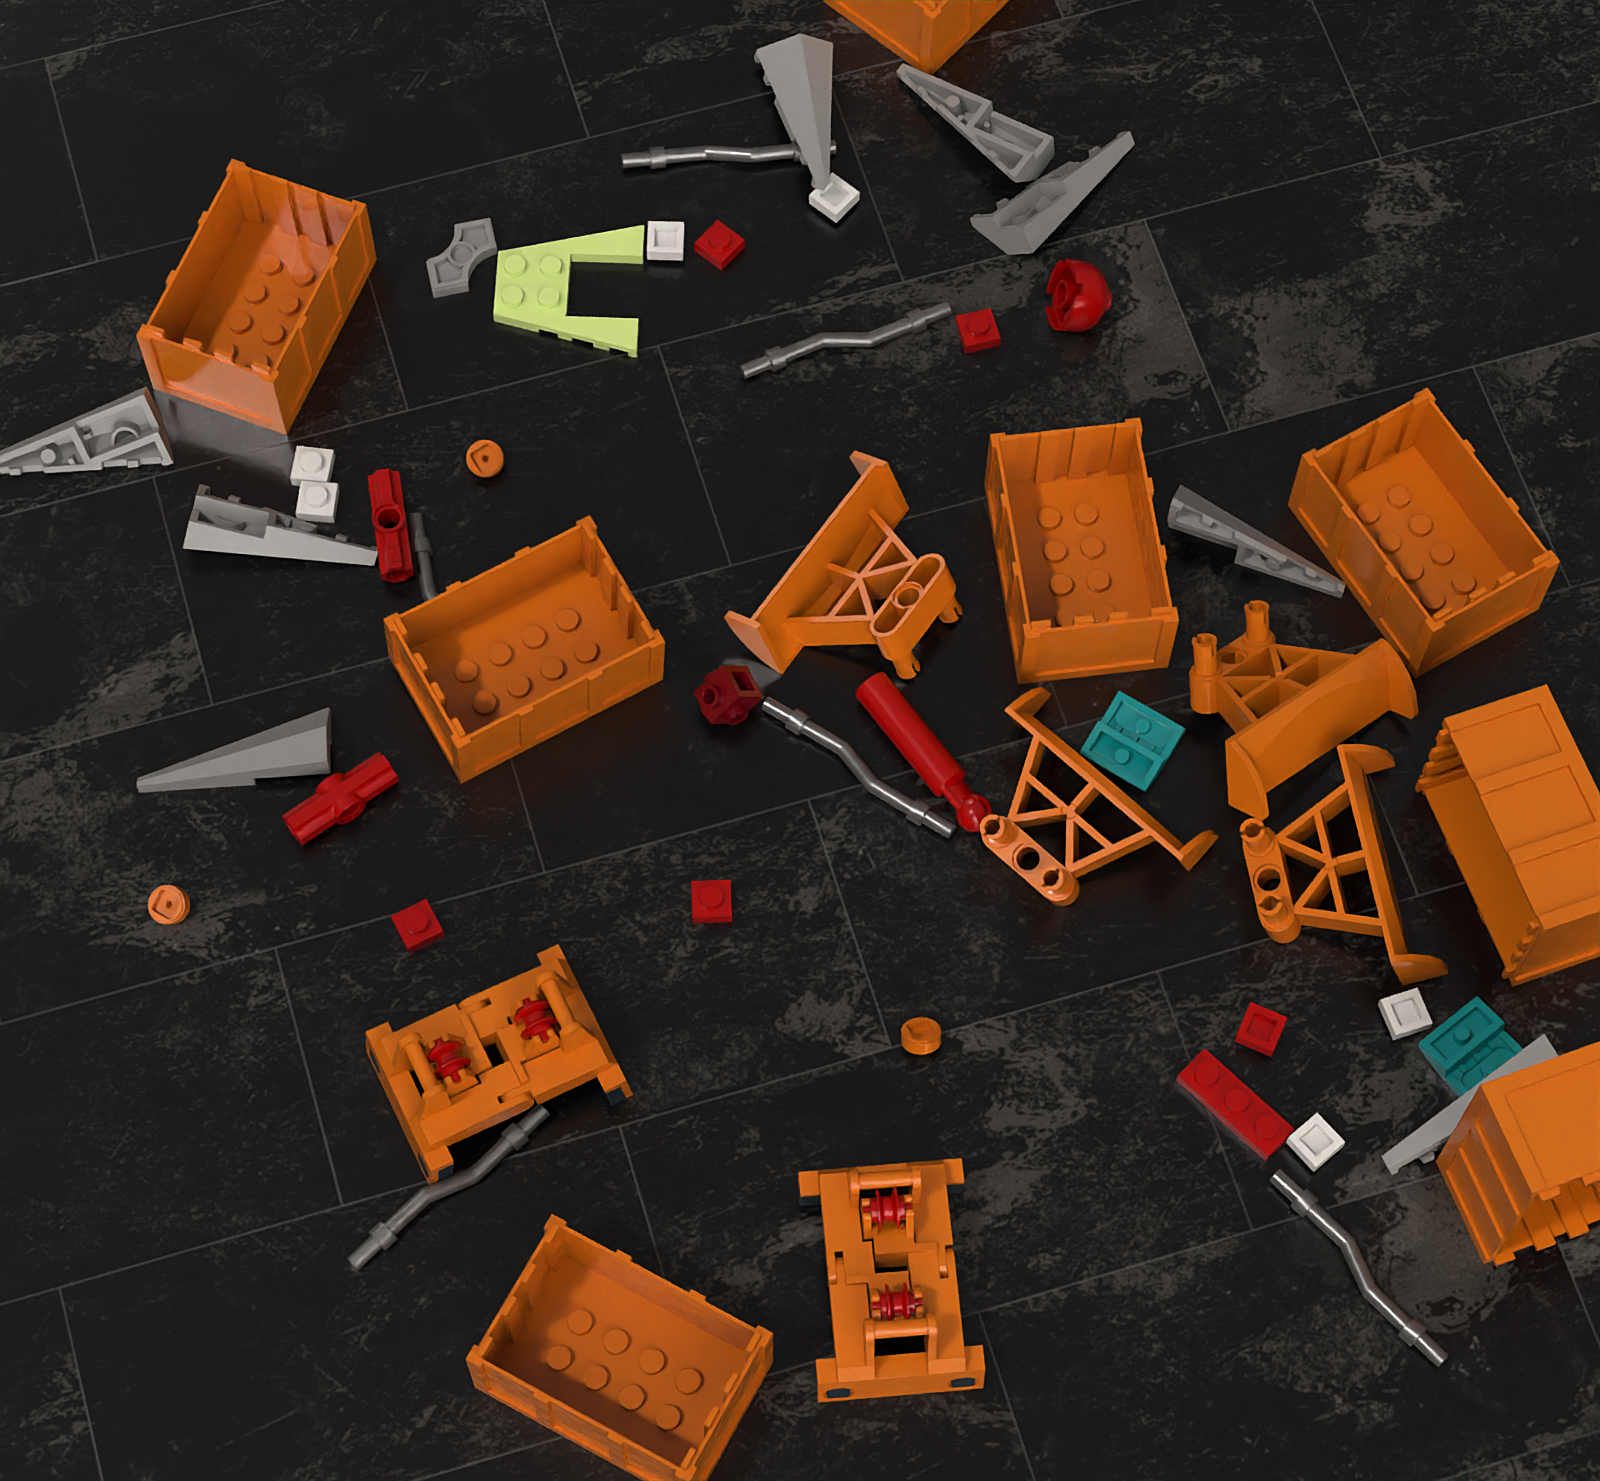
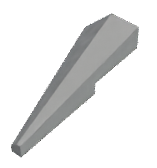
[754,33,833,191]
[897,63,1055,183]
[970,131,1135,255]
[0,386,174,475]
[183,484,378,566]
[1167,485,1346,598]
[137,708,332,793]
[1381,1034,1558,1175]

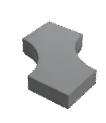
[426,218,498,298]

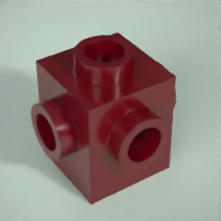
[694,665,764,725]

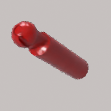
[855,672,993,832]

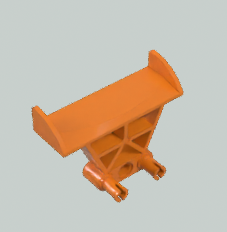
[724,451,962,679]
[1189,600,1419,821]
[979,687,1219,906]
[1240,744,1448,986]

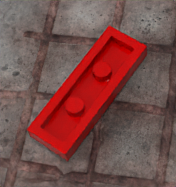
[1176,1048,1295,1161]

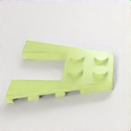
[493,225,645,357]

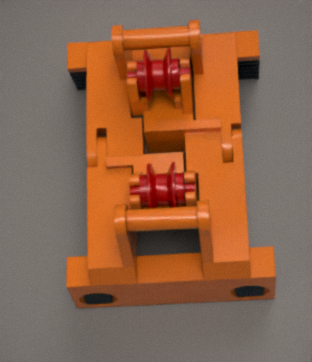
[366,944,633,1185]
[798,1158,985,1403]

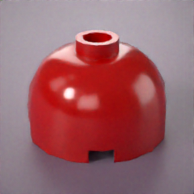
[1046,258,1112,332]

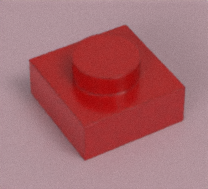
[694,220,745,271]
[955,308,1001,354]
[691,880,732,923]
[391,899,444,954]
[1234,1002,1288,1057]

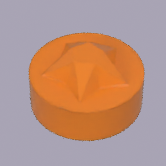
[466,440,505,478]
[148,885,190,924]
[901,1017,941,1055]

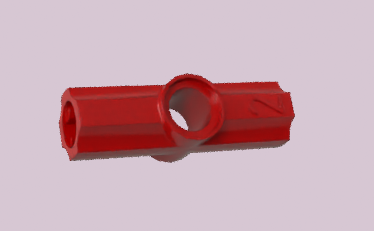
[367,468,414,583]
[282,752,399,845]

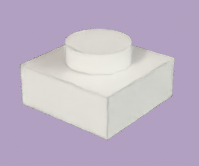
[809,172,860,223]
[647,221,684,260]
[290,446,335,486]
[296,480,340,523]
[1378,988,1433,1040]
[1286,1113,1345,1172]

